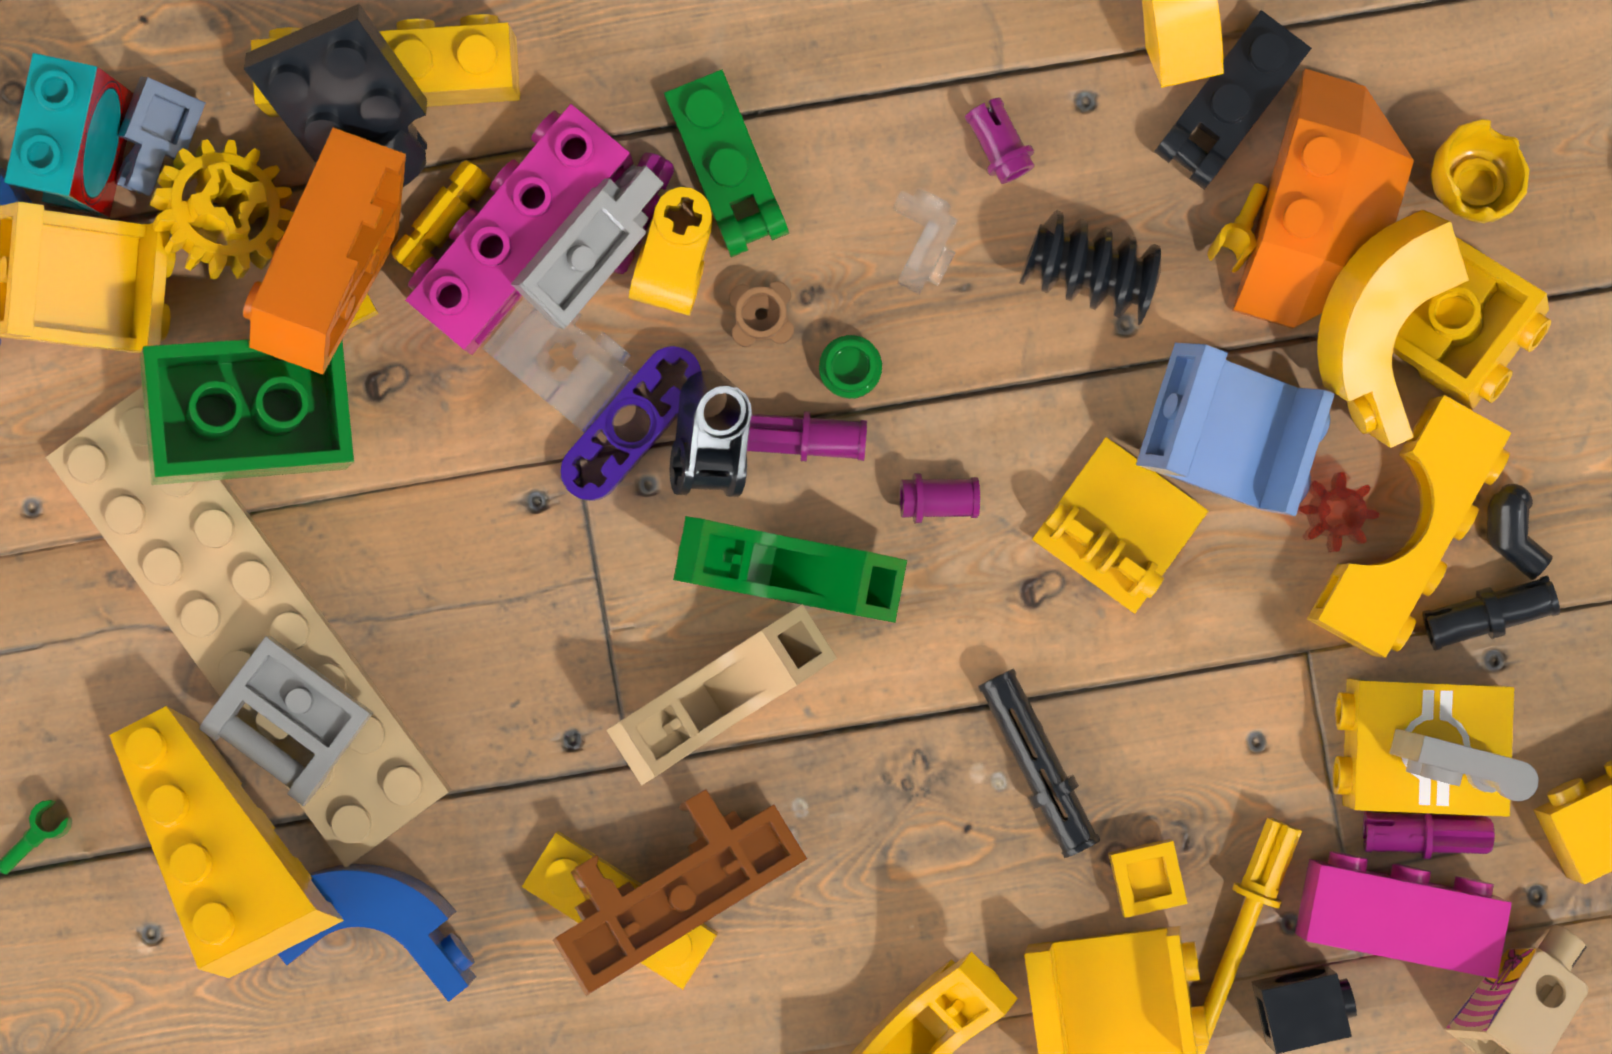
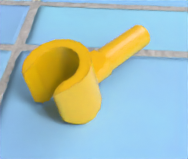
[1207,183,1268,273]

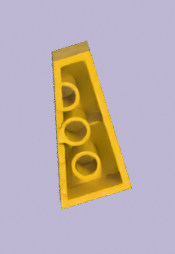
[109,706,344,978]

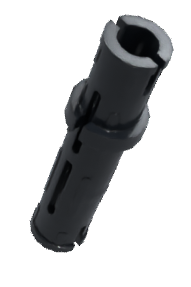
[978,668,1100,858]

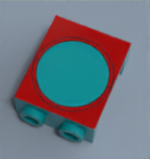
[4,53,134,218]

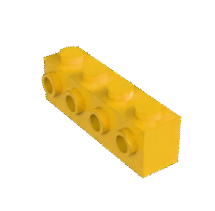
[251,14,521,117]

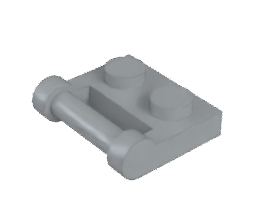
[199,636,374,806]
[1389,729,1539,801]

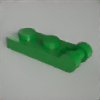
[664,69,790,257]

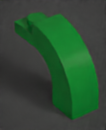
[673,516,908,623]

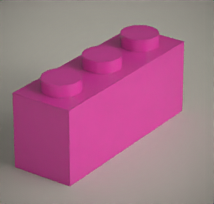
[1295,851,1512,979]

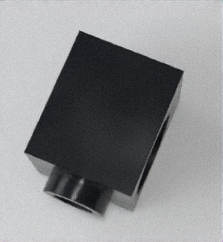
[1251,965,1357,1054]

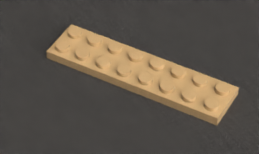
[45,387,452,867]

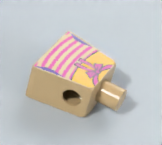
[1445,925,1589,1054]

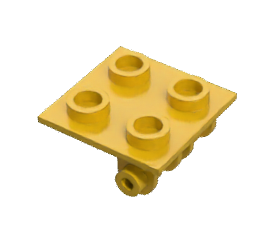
[1031,437,1209,614]

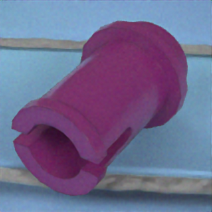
[965,97,1035,184]
[899,473,980,523]

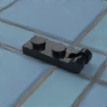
[1154,10,1312,190]

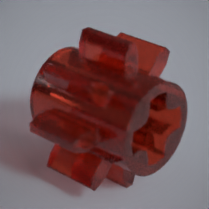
[1297,472,1379,552]

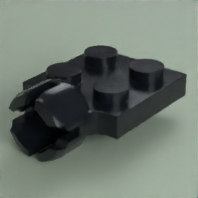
[244,4,427,187]

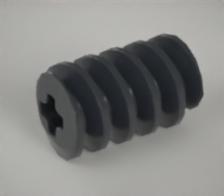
[1019,210,1161,325]

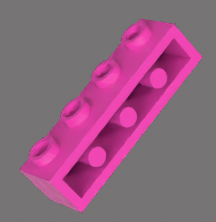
[405,104,634,355]

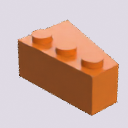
[243,127,406,375]

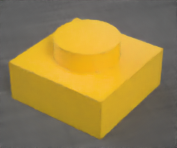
[1108,839,1188,918]

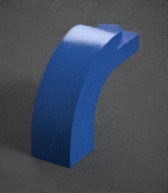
[278,864,476,1002]

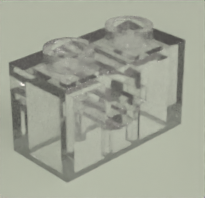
[482,298,634,433]

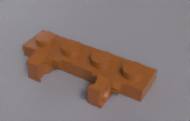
[553,789,807,996]

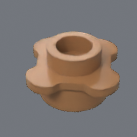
[729,281,794,347]

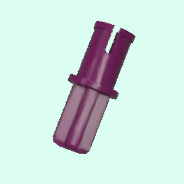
[747,411,867,462]
[1363,811,1495,859]

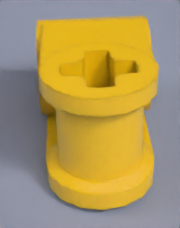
[629,187,713,316]

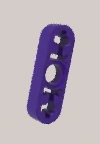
[561,346,702,501]

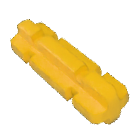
[392,160,491,273]

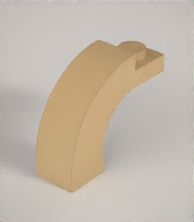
[606,604,837,785]

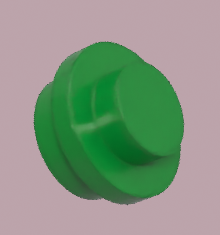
[819,335,882,399]

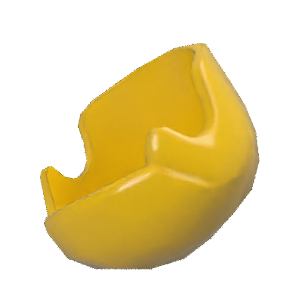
[1430,119,1530,223]

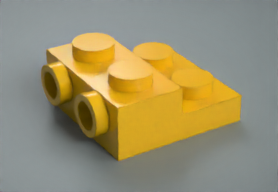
[1393,236,1551,411]

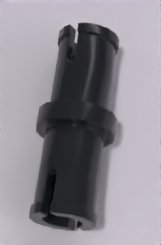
[1422,575,1560,651]

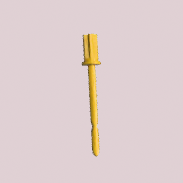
[1198,818,1302,1054]

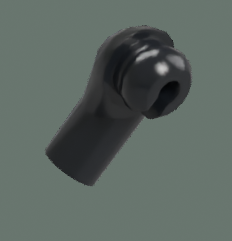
[1487,484,1553,580]

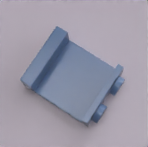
[1136,343,1335,516]

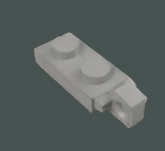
[511,165,664,329]

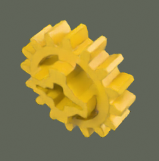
[150,139,294,279]

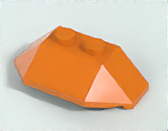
[1232,68,1414,329]

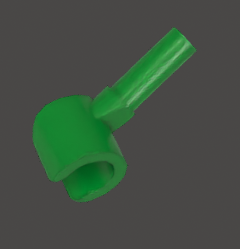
[0,800,72,875]

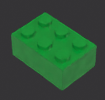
[140,339,354,485]

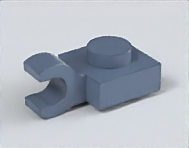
[115,77,206,196]

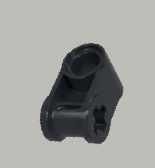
[669,370,752,497]

